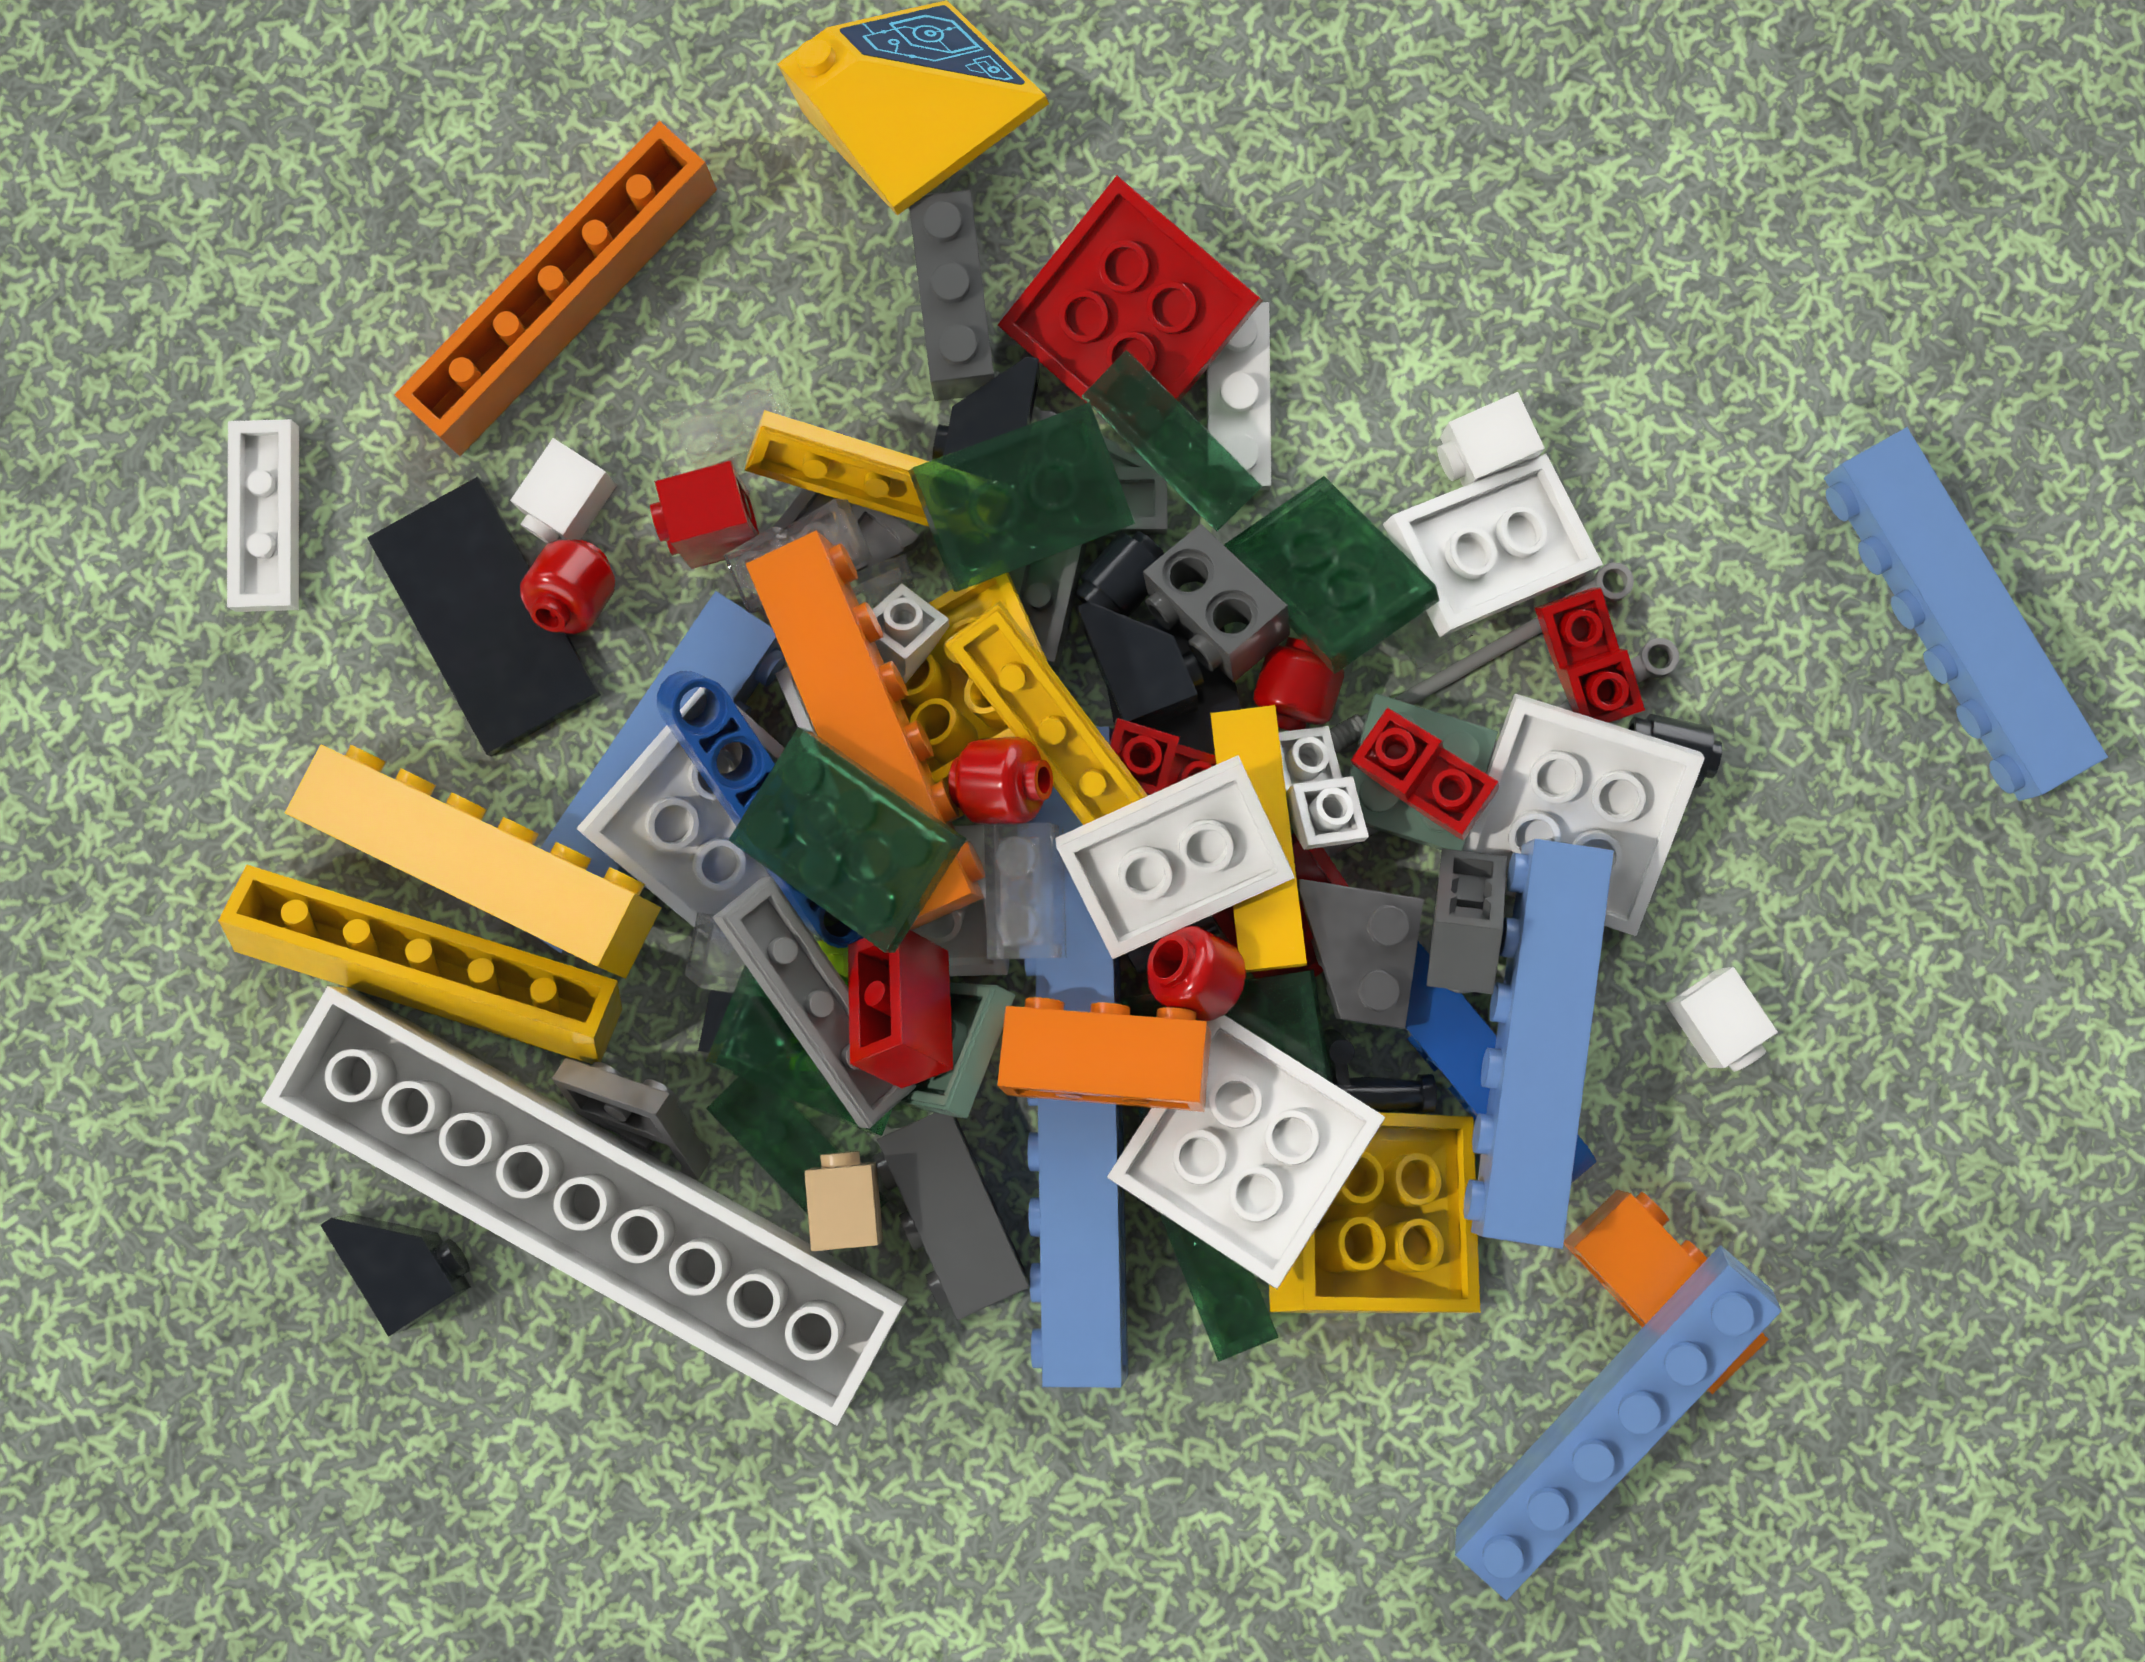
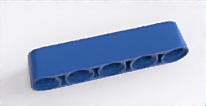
[657,671,871,948]
[1405,941,1597,1183]

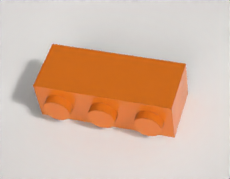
[997,997,1211,1112]
[1563,1190,1769,1394]

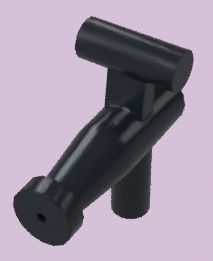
[1318,1029,1437,1112]

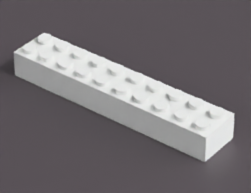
[261,986,908,1426]

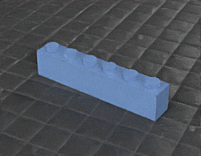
[1824,427,2108,801]
[535,591,786,956]
[1464,839,1614,1249]
[1455,1245,1782,1601]

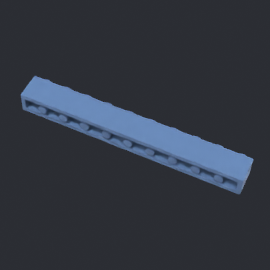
[1022,726,1128,1388]

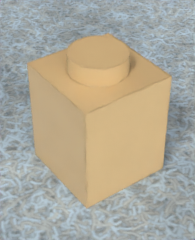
[804,1151,883,1252]

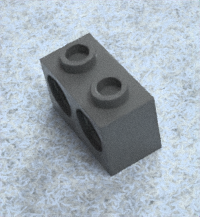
[1143,524,1290,683]
[1427,849,1507,994]

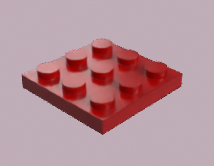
[997,175,1263,448]

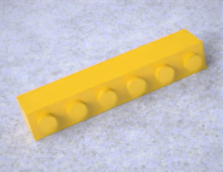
[285,744,662,979]
[218,865,622,1064]

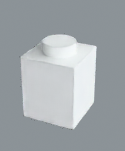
[1437,392,1545,487]
[510,438,617,543]
[1665,967,1778,1072]

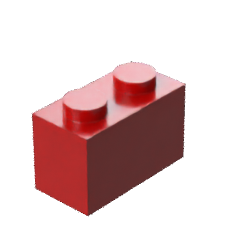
[650,461,762,569]
[848,924,954,1089]

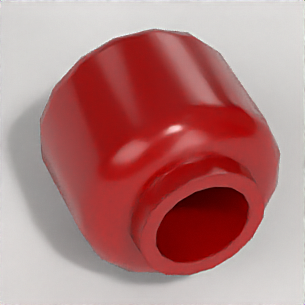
[520,539,615,634]
[1254,637,1345,731]
[948,737,1053,825]
[1147,926,1246,1021]

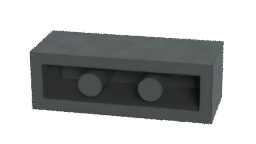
[909,190,994,401]
[873,1113,1030,1321]

